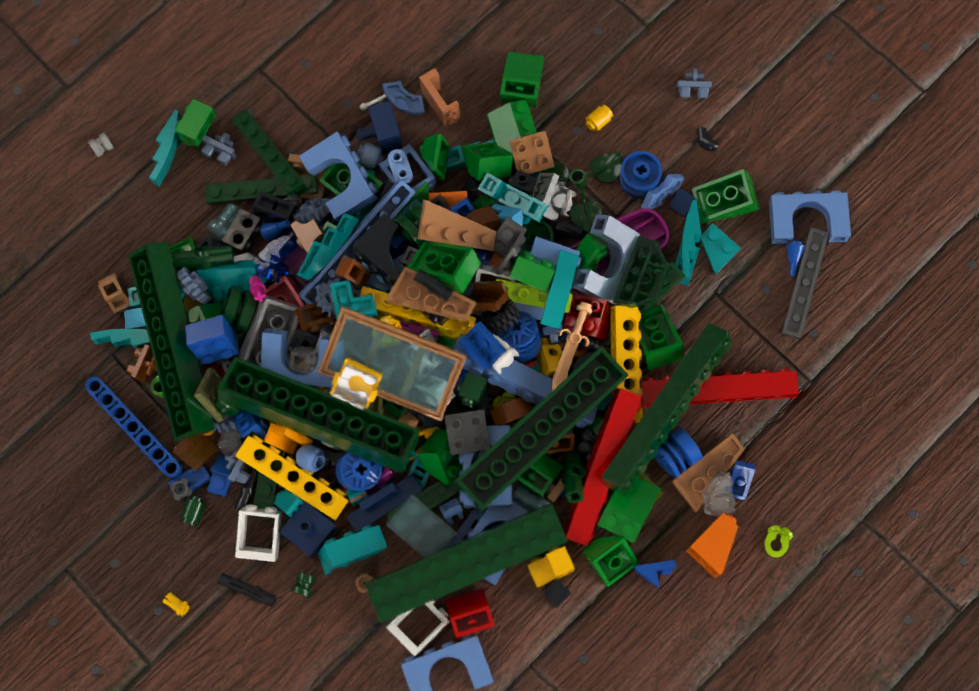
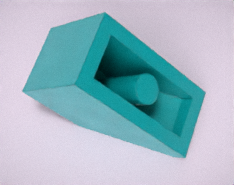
[274,489,304,518]

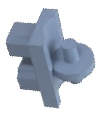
[677,68,712,98]
[201,133,237,166]
[224,451,260,484]

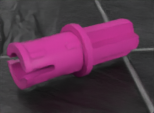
[249,276,266,302]

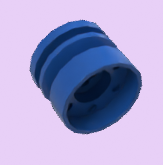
[497,311,542,363]
[655,426,703,478]
[335,452,382,491]

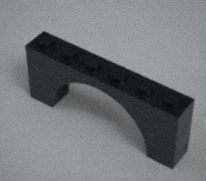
[353,214,474,326]

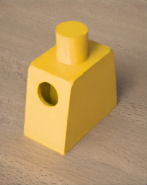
[536,338,562,379]

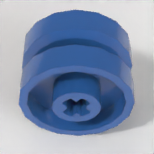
[619,151,662,199]

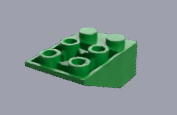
[500,52,545,108]

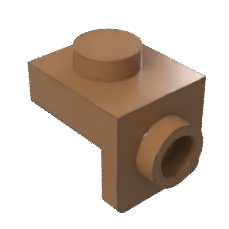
[546,479,565,504]

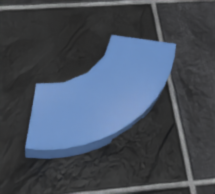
[383,81,425,115]
[641,174,684,209]

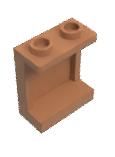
[419,68,460,127]

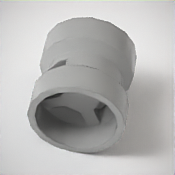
[88,132,114,157]

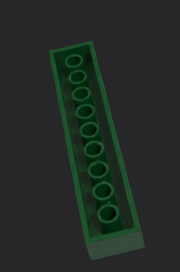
[128,242,215,442]
[454,346,629,512]
[217,357,420,473]
[365,503,568,623]

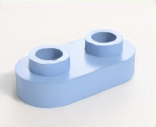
[388,149,413,185]

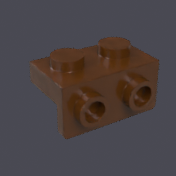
[469,281,509,312]
[295,302,337,332]

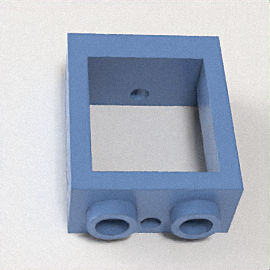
[379,144,436,192]

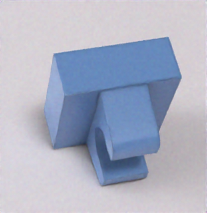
[543,324,563,345]
[439,498,463,524]

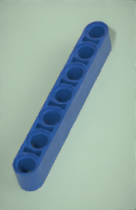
[85,377,183,479]

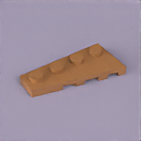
[417,200,496,251]
[386,267,476,322]
[671,433,745,513]

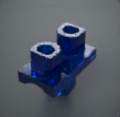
[253,250,289,283]

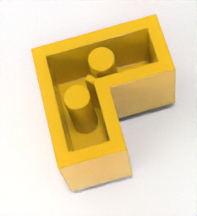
[527,546,575,588]

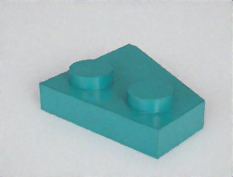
[700,223,741,275]

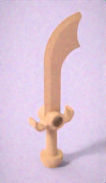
[552,302,592,391]

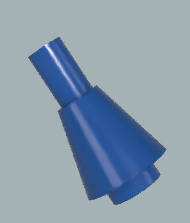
[260,220,290,241]
[786,241,805,277]

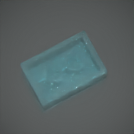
[385,493,457,557]

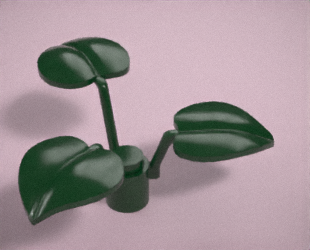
[540,153,622,233]

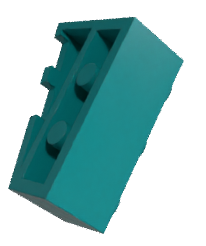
[197,259,270,303]
[317,525,387,575]

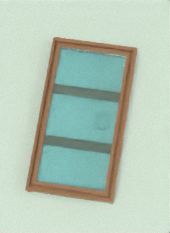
[318,306,467,421]

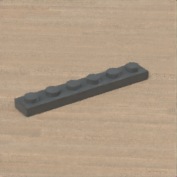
[781,228,829,340]

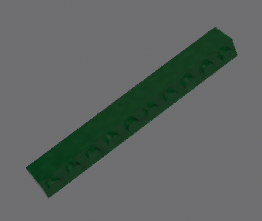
[601,323,732,496]

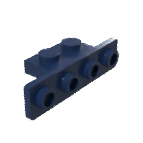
[347,475,422,532]

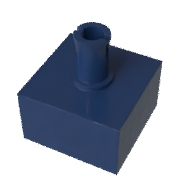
[355,101,403,154]
[279,501,338,559]

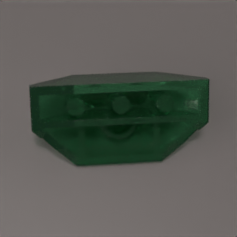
[613,236,669,308]

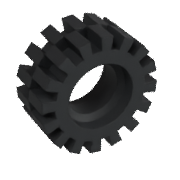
[481,298,520,333]

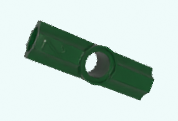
[173,245,234,270]
[561,450,586,503]

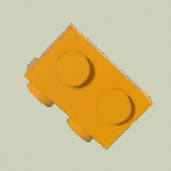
[264,423,313,454]

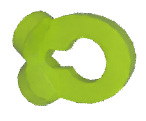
[764,525,793,557]

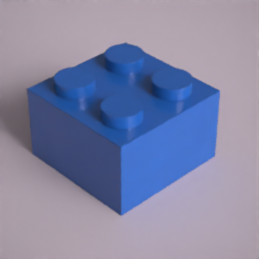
[185,315,239,365]

